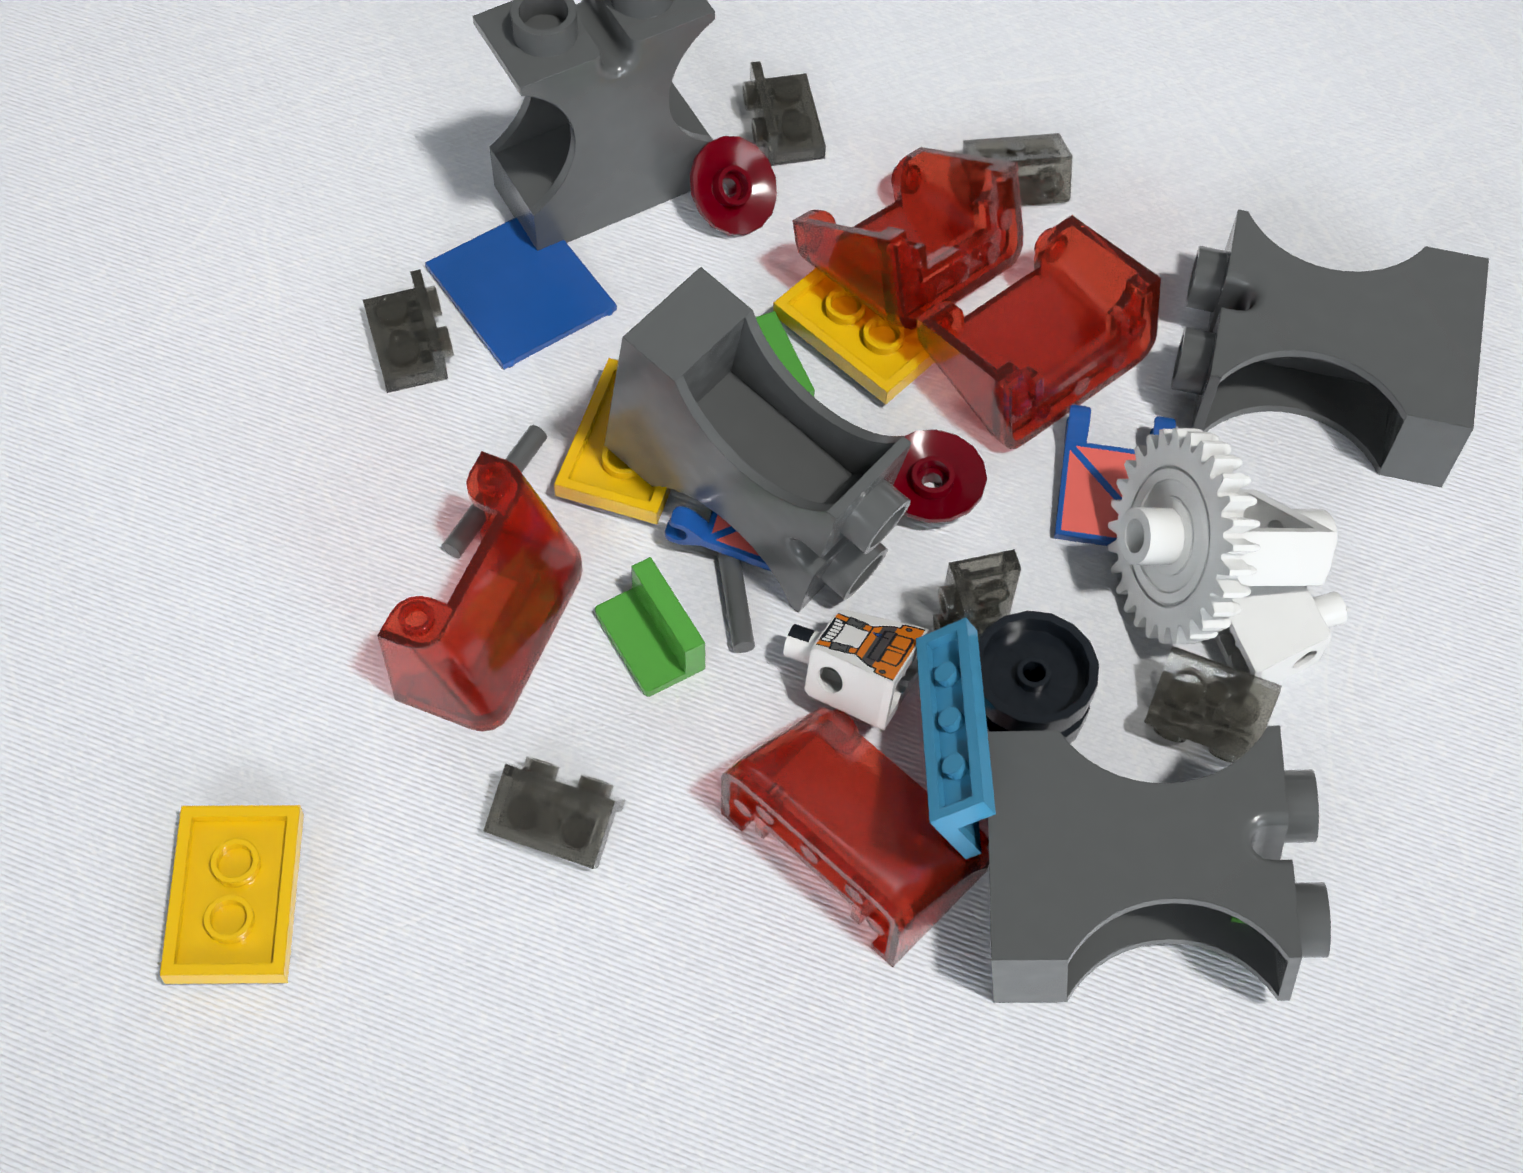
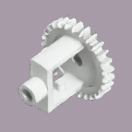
[1108,428,1337,644]

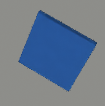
[425,217,617,370]

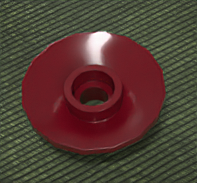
[690,136,777,235]
[893,429,987,523]

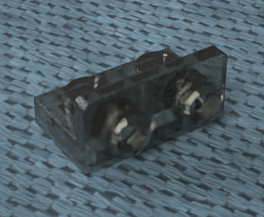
[742,61,826,166]
[963,133,1073,209]
[363,269,454,393]
[933,549,1021,634]
[1144,645,1282,763]
[483,756,626,869]

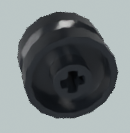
[978,610,1099,744]

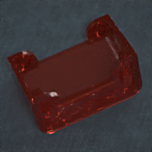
[792,147,1024,330]
[916,215,1161,449]
[377,451,583,732]
[721,707,989,967]

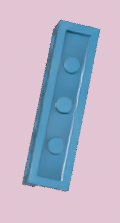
[916,618,996,859]

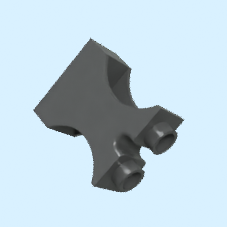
[472,0,715,251]
[1171,209,1489,488]
[604,267,912,613]
[988,725,1331,1003]

